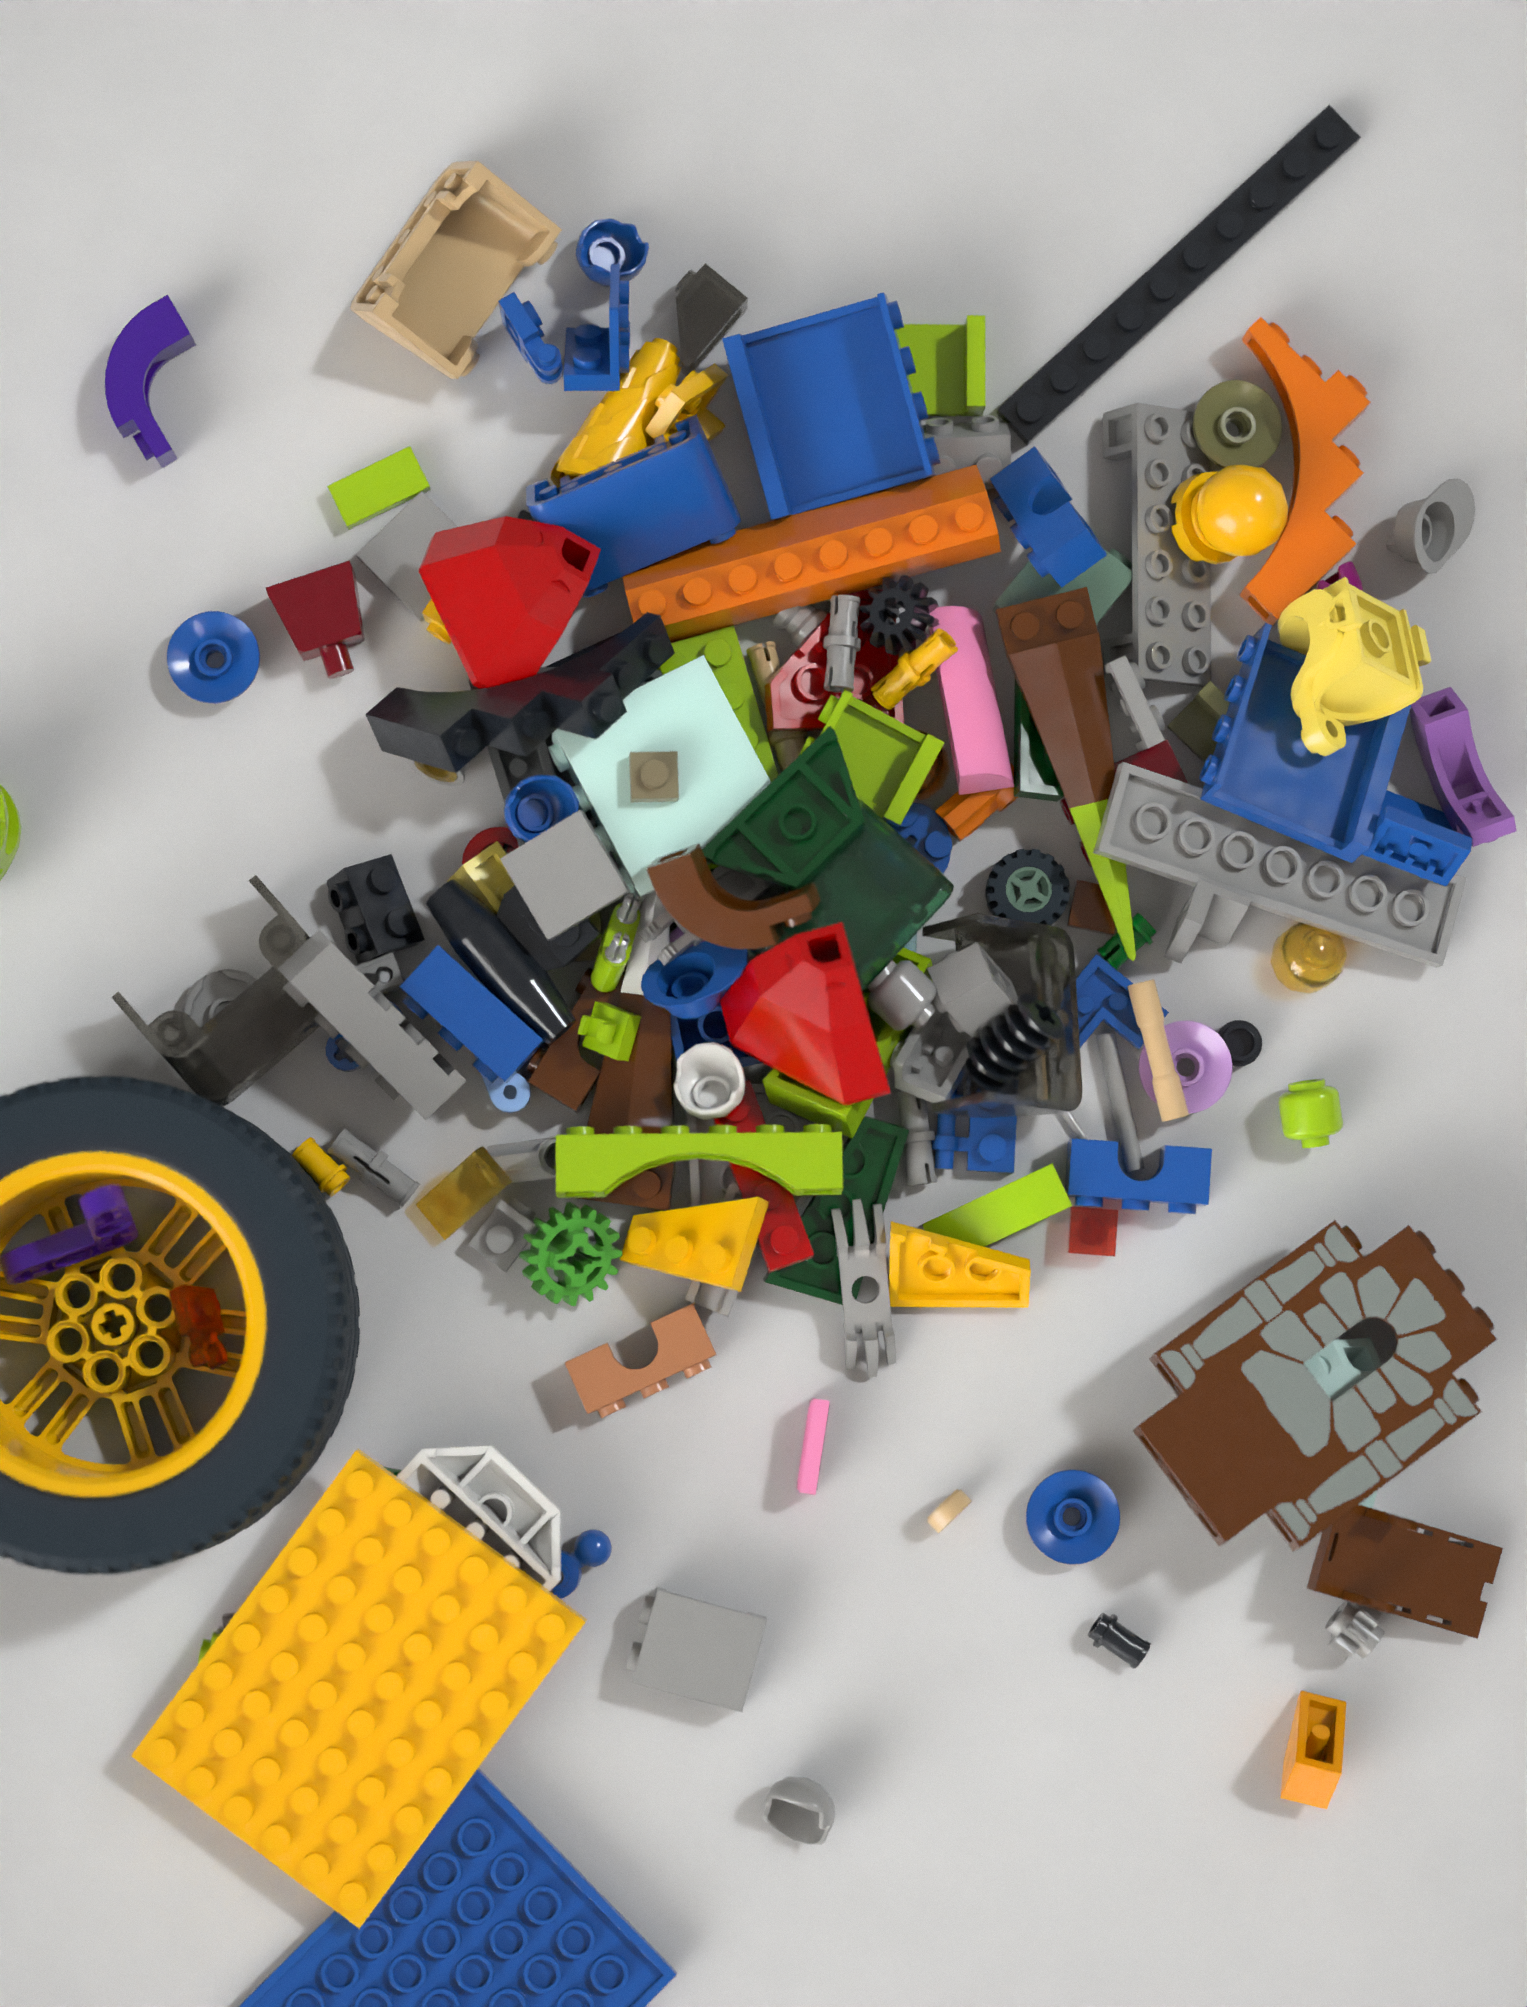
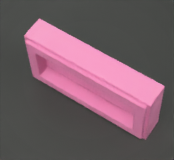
[796,1398,830,1495]

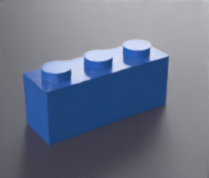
[400,945,544,1083]

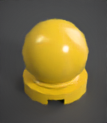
[1171,464,1288,564]

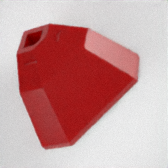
[418,516,601,689]
[720,922,891,1106]

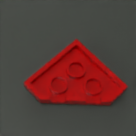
[764,589,904,732]

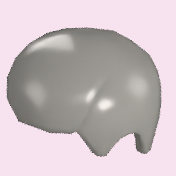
[764,1777,835,1845]

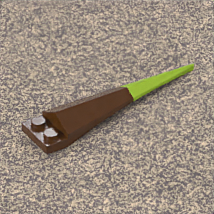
[995,587,1136,961]

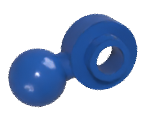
[550,1529,612,1599]

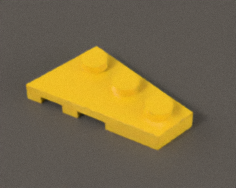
[619,1197,769,1292]
[888,1221,1031,1308]

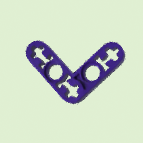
[0,1184,138,1284]

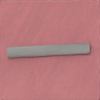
[1096,1032,1145,1172]

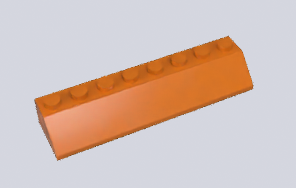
[623,465,1001,643]

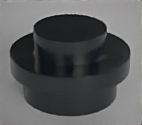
[1218,1020,1262,1067]

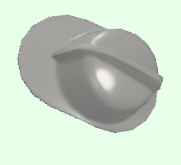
[1386,479,1475,574]

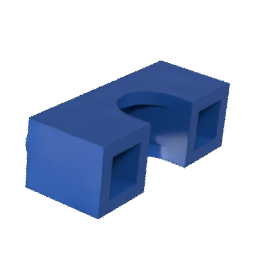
[990,446,1107,588]
[1065,1138,1212,1214]

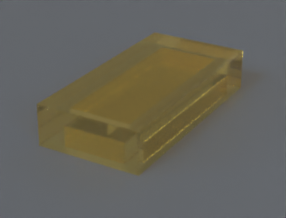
[415,1146,513,1240]

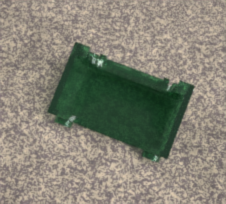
[747,798,954,991]

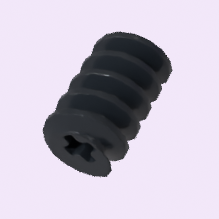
[966,993,1066,1093]

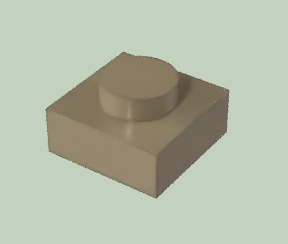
[629,751,679,802]

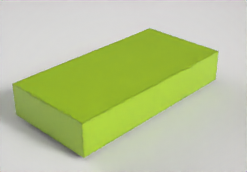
[327,446,431,530]

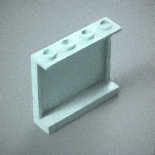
[548,655,771,903]

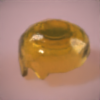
[1271,922,1347,994]

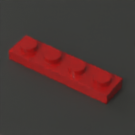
[713,1079,814,1273]

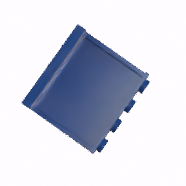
[722,292,941,520]
[1199,623,1411,863]

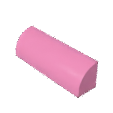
[928,606,1014,795]

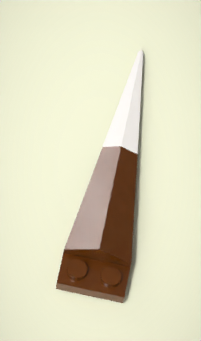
[576,891,676,1210]

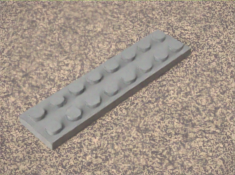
[1093,762,1466,967]

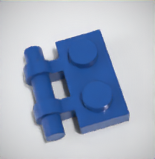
[498,292,563,384]
[931,1078,1019,1174]

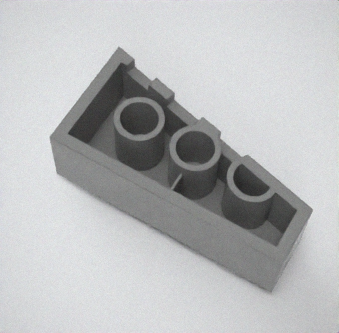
[278,929,466,1120]

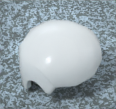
[674,1042,746,1120]

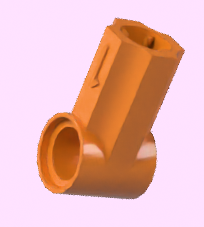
[935,762,1018,842]

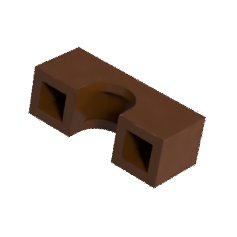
[526,967,624,1114]

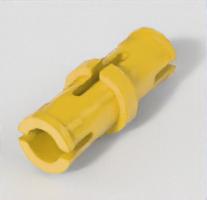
[871,628,958,710]

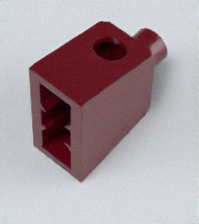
[266,560,365,679]

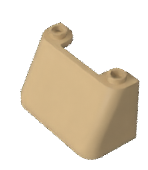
[350,161,562,379]

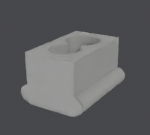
[355,952,405,995]

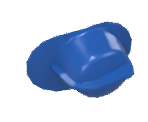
[641,941,749,1019]

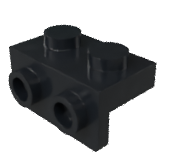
[327,854,425,965]

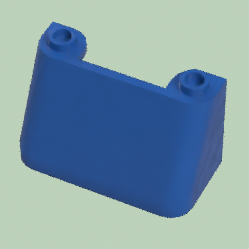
[526,414,741,598]

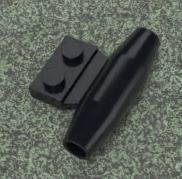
[426,879,603,1045]

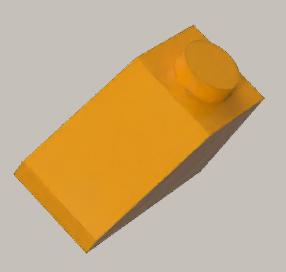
[1280,1691,1346,1809]

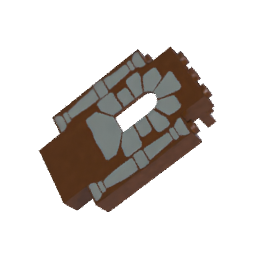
[1133,1220,1497,1551]

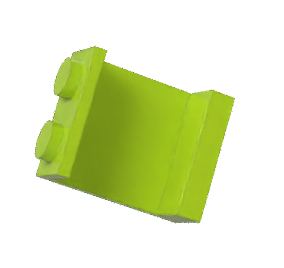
[896,315,985,417]

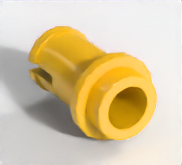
[292,1137,351,1197]

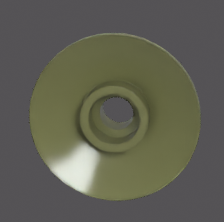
[1193,380,1282,468]

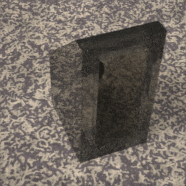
[675,263,748,376]

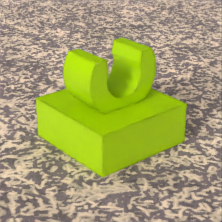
[578,1001,641,1061]

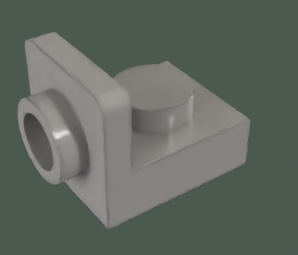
[468,1197,538,1273]

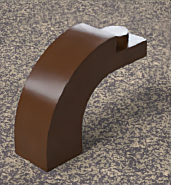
[646,843,821,949]

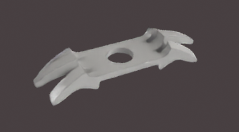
[831,1199,896,1378]

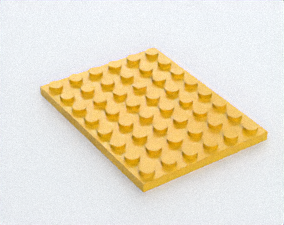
[131,1448,587,1928]

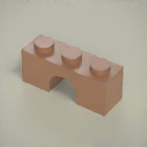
[564,1303,717,1418]

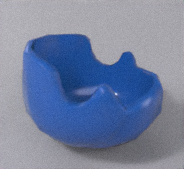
[576,218,649,287]
[504,774,579,843]

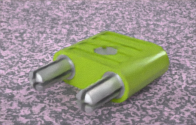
[591,893,641,993]

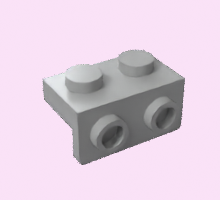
[921,416,1011,489]
[1103,655,1165,763]
[890,1001,971,1108]

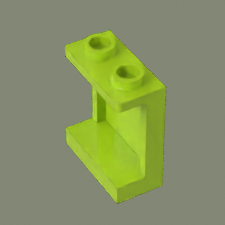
[798,690,945,827]

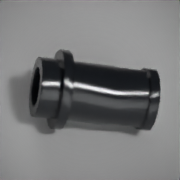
[1088,1613,1151,1669]

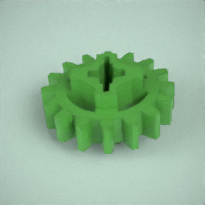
[519,1202,622,1306]

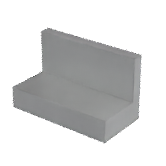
[1164,879,1252,964]

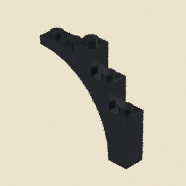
[365,612,675,773]

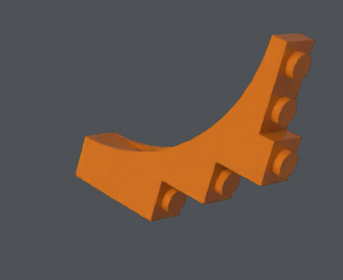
[1239,317,1371,628]

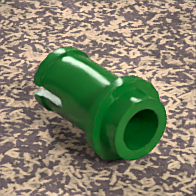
[1097,913,1157,971]

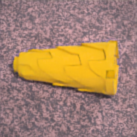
[550,338,682,488]

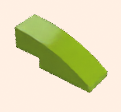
[922,1163,1072,1247]

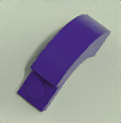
[105,295,196,468]

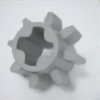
[1325,1601,1385,1659]

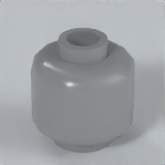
[866,960,937,1030]

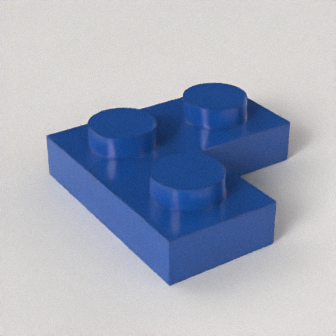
[1052,954,1169,1056]

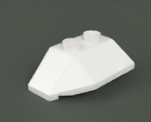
[396,1445,561,1591]

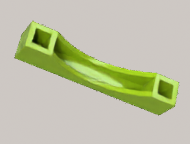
[556,1124,843,1198]

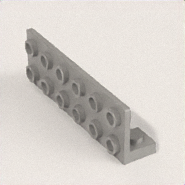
[1103,403,1211,687]

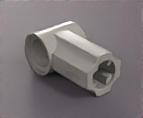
[487,1135,556,1187]

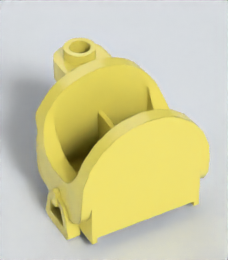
[1278,577,1431,756]

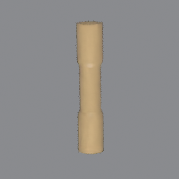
[1127,979,1189,1122]

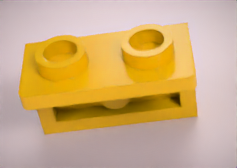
[645,363,728,442]

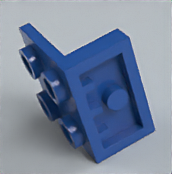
[564,264,630,391]
[1362,790,1472,886]

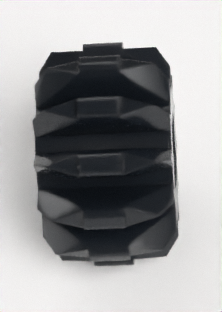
[859,575,940,656]

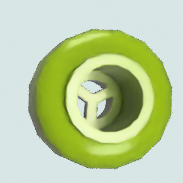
[1278,1079,1343,1148]

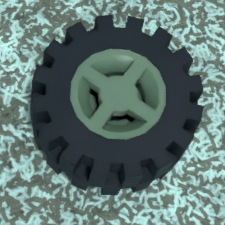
[985,849,1070,934]

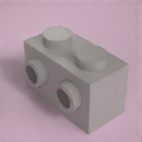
[927,942,1018,1038]

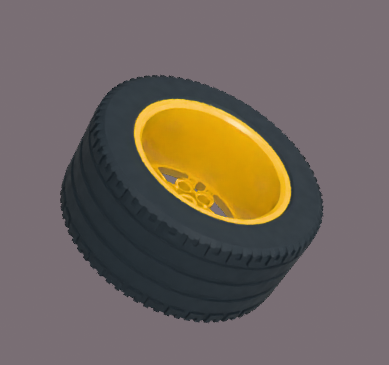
[0,1075,360,1575]

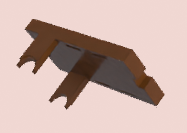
[1306,1504,1503,1639]

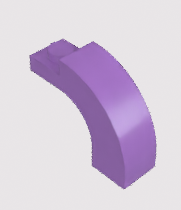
[1409,687,1517,847]

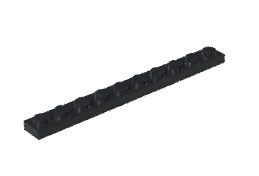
[996,105,1361,446]

